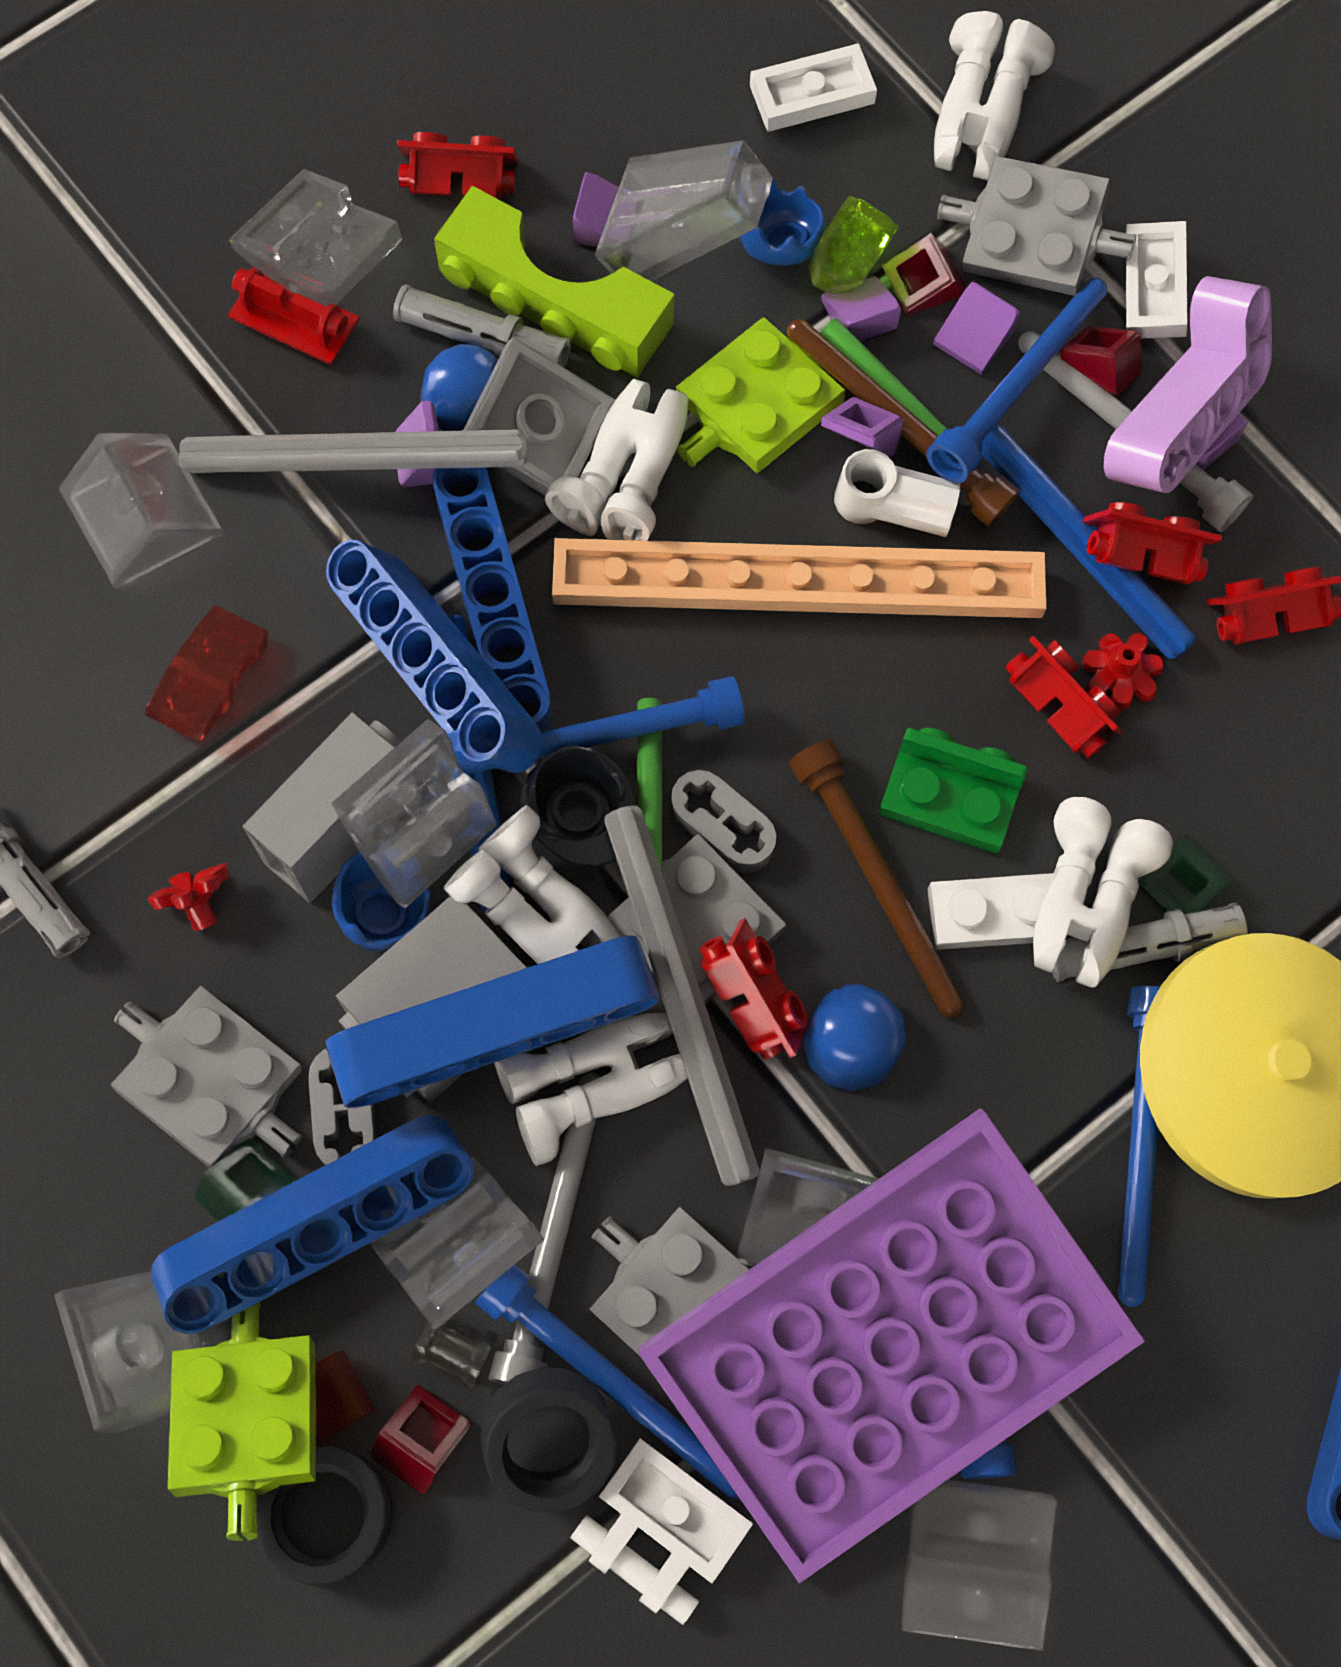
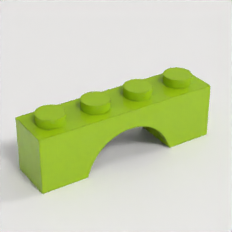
[434,186,675,378]

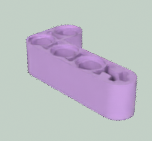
[1104,276,1272,493]

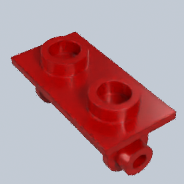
[397,132,519,200]
[228,267,360,366]
[1083,502,1222,585]
[1206,566,1341,645]
[1005,636,1124,759]
[699,918,807,1059]

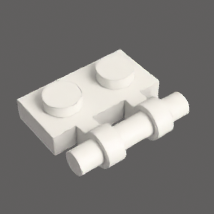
[570,1438,753,1625]

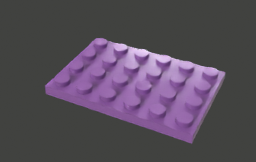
[638,1108,1145,1584]

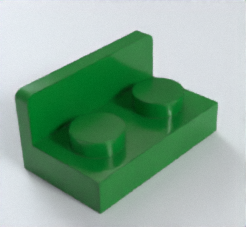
[878,728,1028,855]

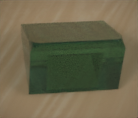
[1138,834,1234,915]
[195,1138,296,1221]

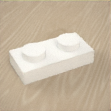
[750,43,877,132]
[1126,221,1187,339]
[928,873,1054,950]

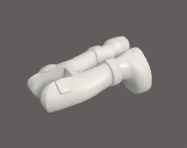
[934,11,1055,181]
[545,379,689,541]
[1033,797,1173,988]
[444,805,621,964]
[494,1012,688,1166]

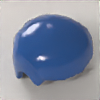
[736,176,826,266]
[420,344,498,431]
[331,845,431,952]
[803,984,907,1092]

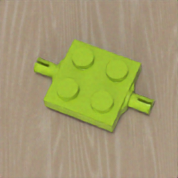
[676,317,845,474]
[168,1302,316,1541]

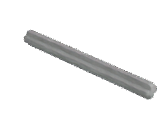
[178,429,528,473]
[605,806,759,1186]

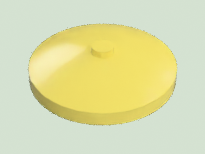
[1140,933,1341,1199]

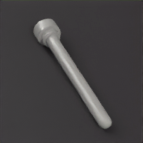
[1018,331,1254,533]
[488,1072,601,1385]

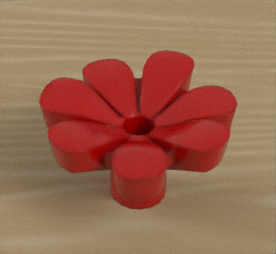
[1081,633,1163,710]
[147,863,229,931]

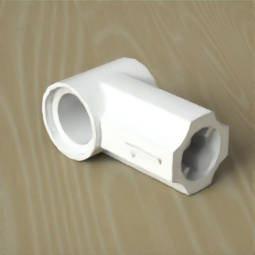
[834,449,960,537]

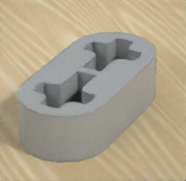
[671,770,777,873]
[308,1049,377,1165]

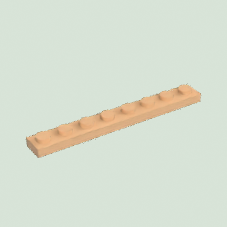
[552,538,1046,618]

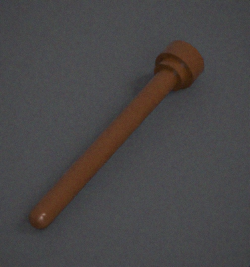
[787,319,1021,528]
[789,739,964,1018]

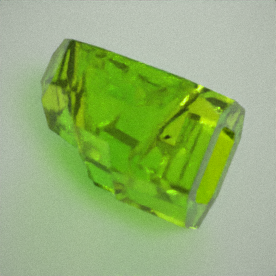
[809,196,899,294]

